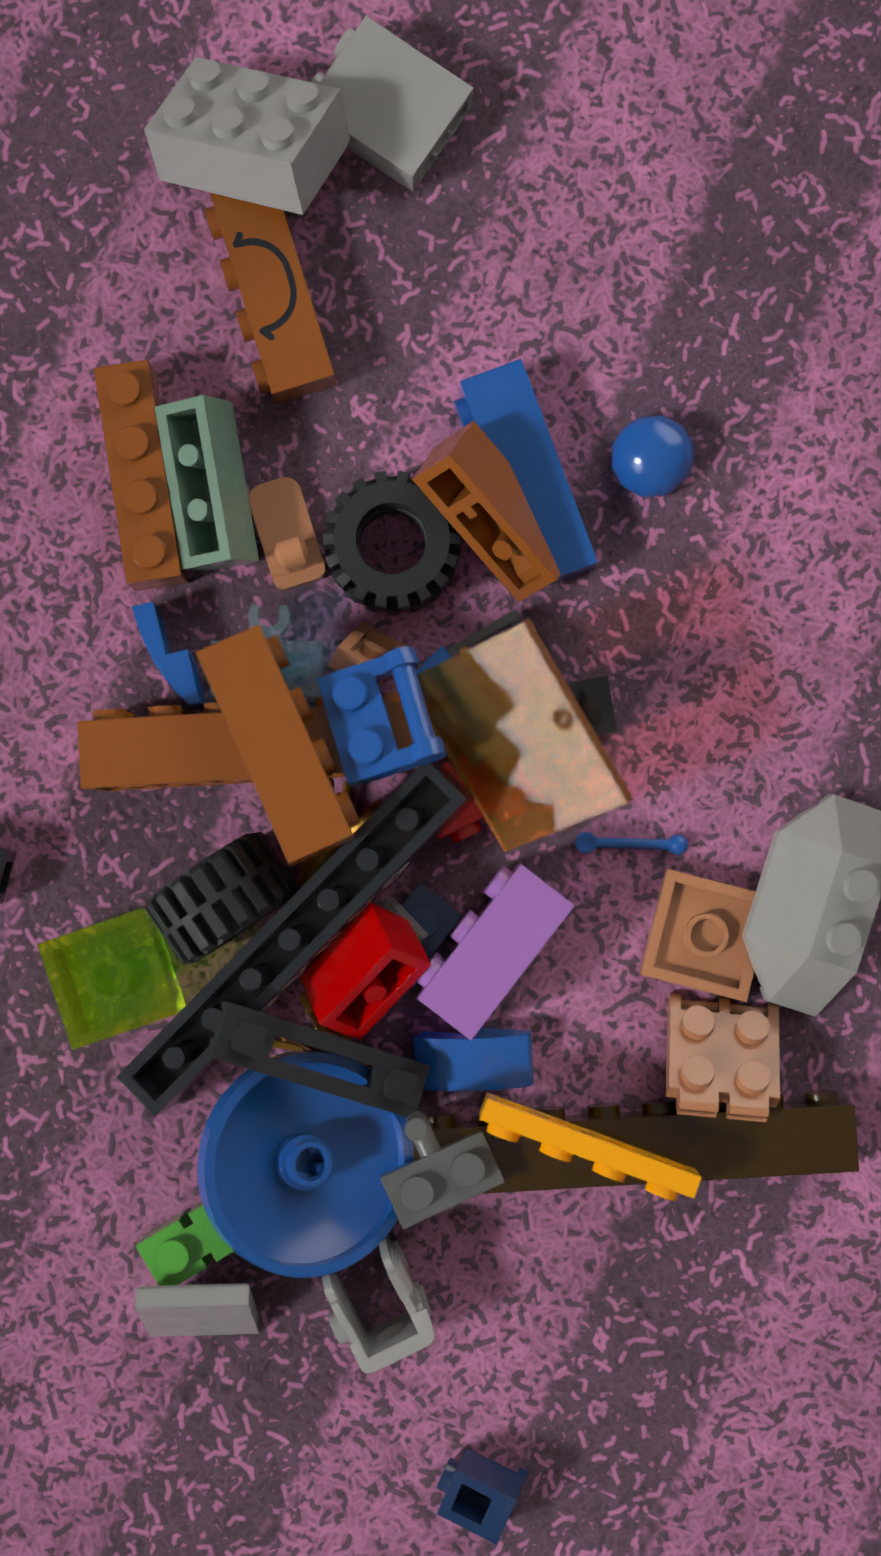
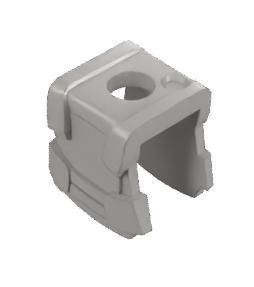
[322,1235,435,1374]

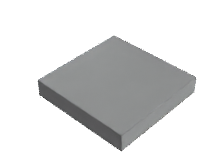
[135,1283,259,1337]

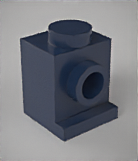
[436,1448,529,1545]

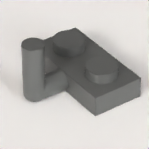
[380,1111,505,1229]

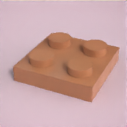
[639,869,755,1002]

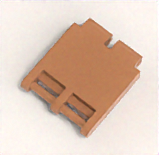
[666,993,780,1122]

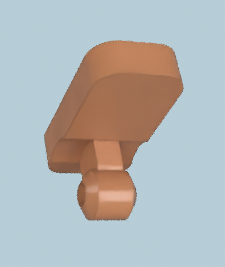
[249,477,326,591]

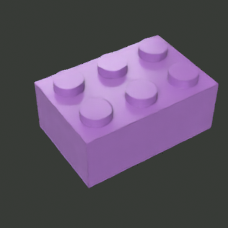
[416,864,575,1040]

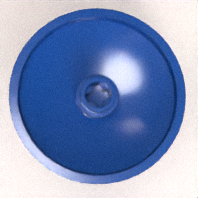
[197,1050,414,1278]

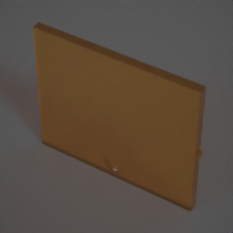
[417,618,633,852]

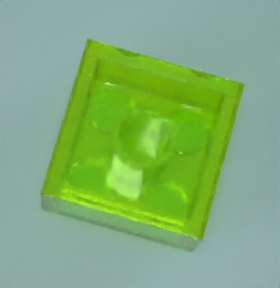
[37,908,186,1050]

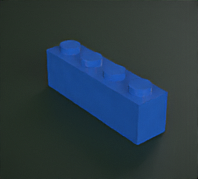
[453,359,598,588]

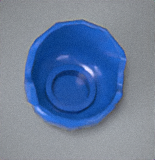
[612,415,694,498]

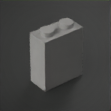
[311,16,474,192]

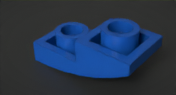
[414,1028,534,1091]

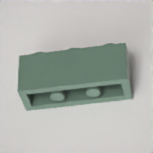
[155,395,259,571]

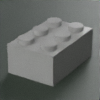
[144,57,351,215]

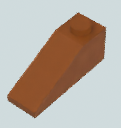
[412,420,561,602]

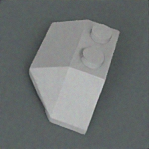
[742,794,881,1017]

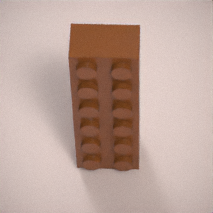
[77,692,418,792]

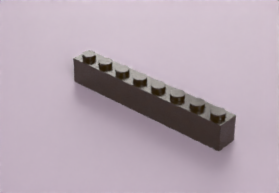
[413,1090,859,1194]

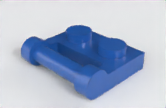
[317,646,447,788]

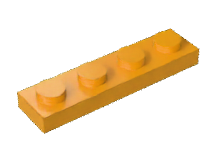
[479,1092,702,1201]

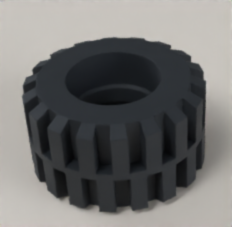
[323,471,461,615]
[145,832,298,965]

